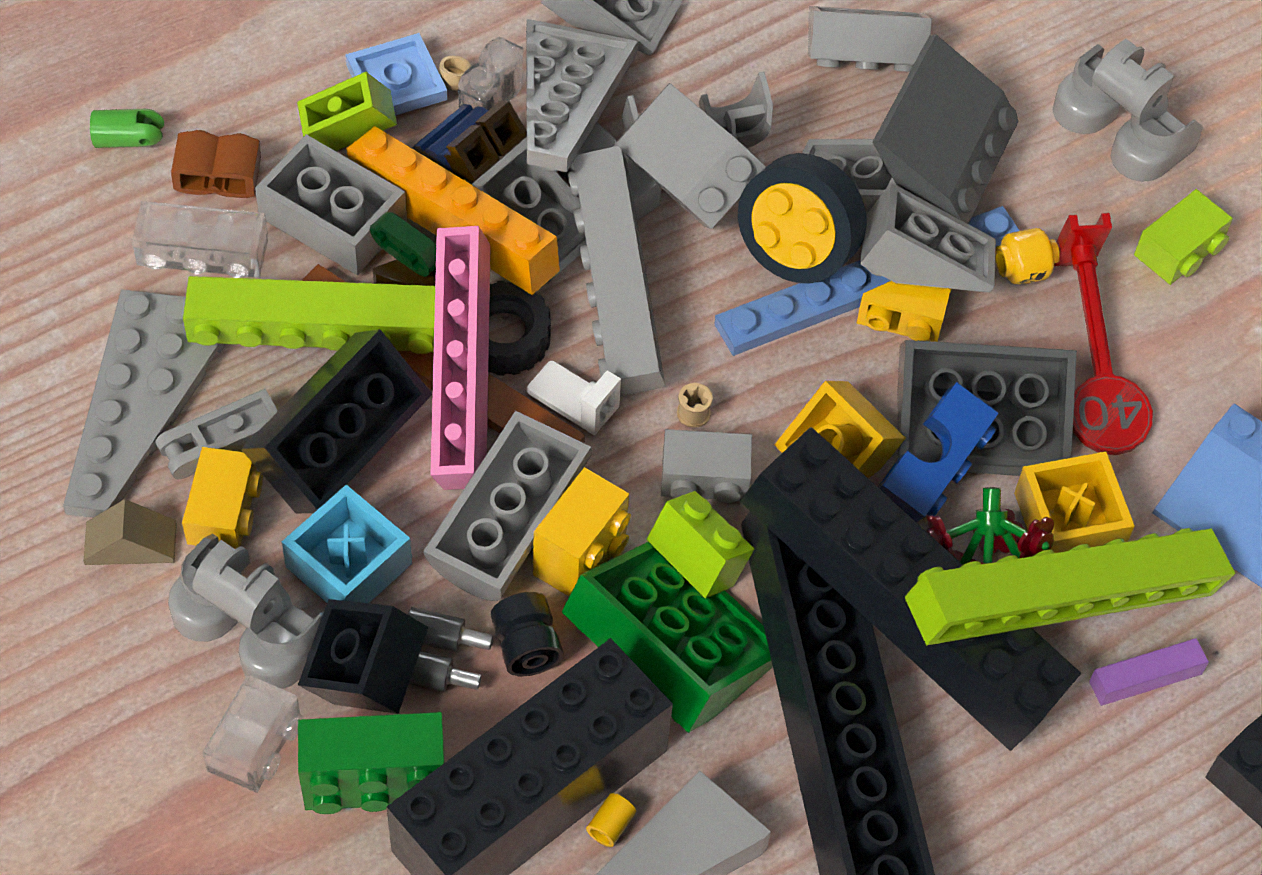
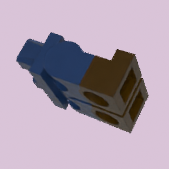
[412,101,527,181]

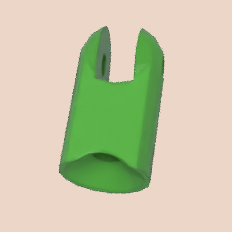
[90,108,164,148]

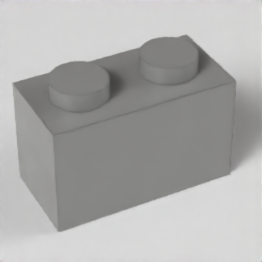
[661,429,752,503]

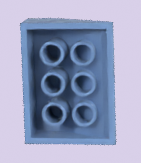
[1152,404,1262,588]

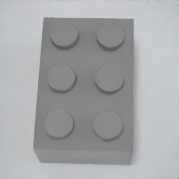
[255,134,407,275]

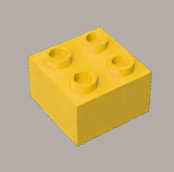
[1014,451,1135,553]
[533,467,631,597]

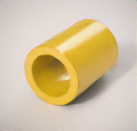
[586,793,637,847]

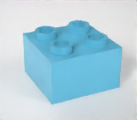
[281,485,412,603]

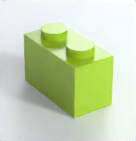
[297,72,397,151]
[1134,189,1233,285]
[646,491,754,598]

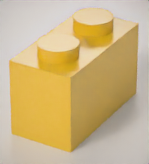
[182,447,263,549]

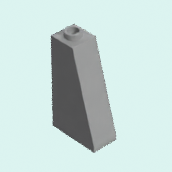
[596,771,771,875]

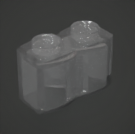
[458,36,523,110]

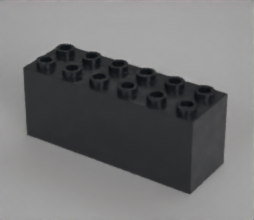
[386,638,673,875]

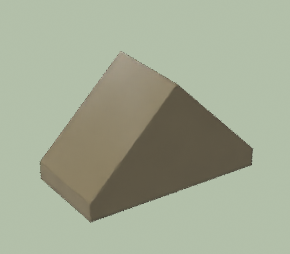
[83,499,177,565]

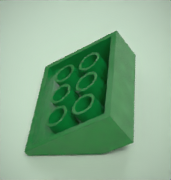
[562,542,773,733]

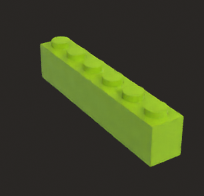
[183,276,435,354]

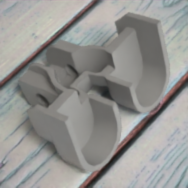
[1052,38,1203,182]
[622,72,773,148]
[168,534,324,690]

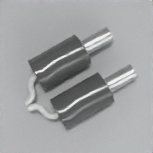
[408,607,493,692]

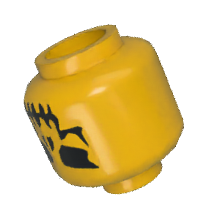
[995,228,1060,285]

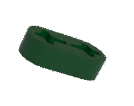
[369,211,436,277]

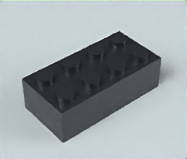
[241,329,432,514]

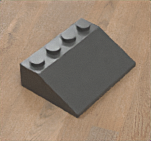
[872,35,1019,224]
[897,340,1077,476]

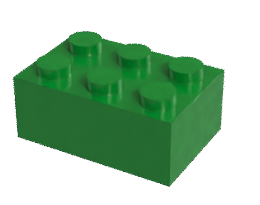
[298,712,445,815]

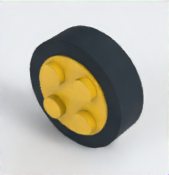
[738,153,867,283]

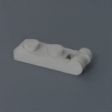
[155,389,278,479]

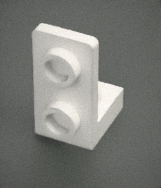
[527,361,621,436]

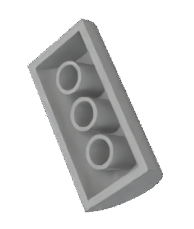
[423,411,592,601]

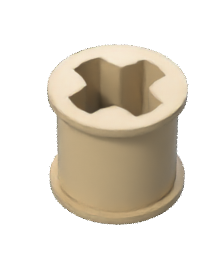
[677,383,713,428]

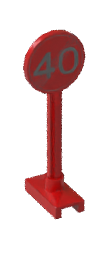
[1054,213,1153,455]

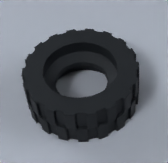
[488,280,551,376]

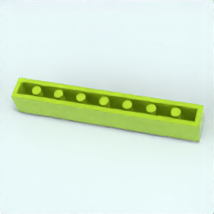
[905,528,1236,646]

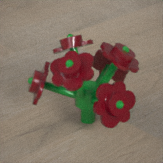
[925,487,1054,565]

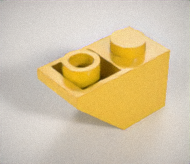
[856,281,951,342]

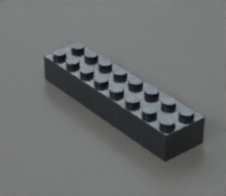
[740,427,1081,751]

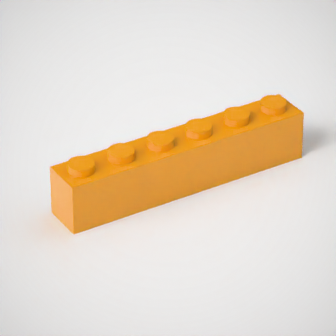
[346,126,560,295]

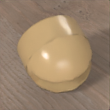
[439,56,471,91]

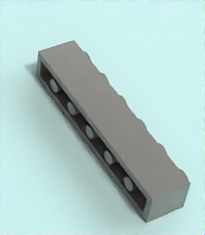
[568,145,666,396]

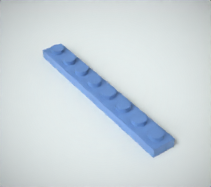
[714,206,1020,356]

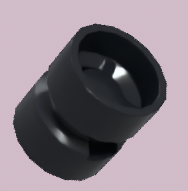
[490,592,564,677]

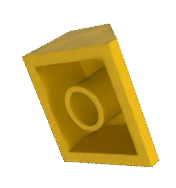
[774,381,906,479]

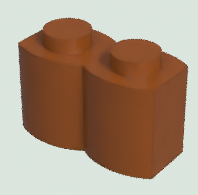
[171,130,261,198]

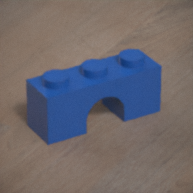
[878,382,998,523]

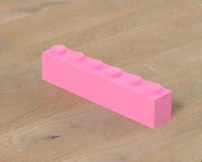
[431,226,491,490]

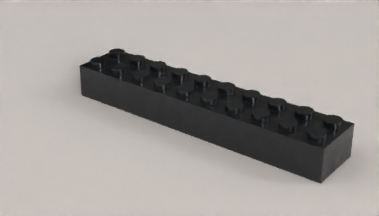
[741,511,935,875]

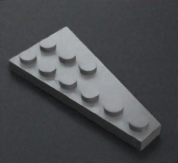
[526,19,638,172]
[63,289,226,518]

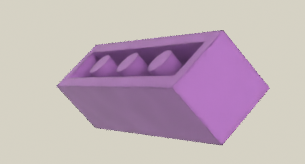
[1089,638,1209,706]

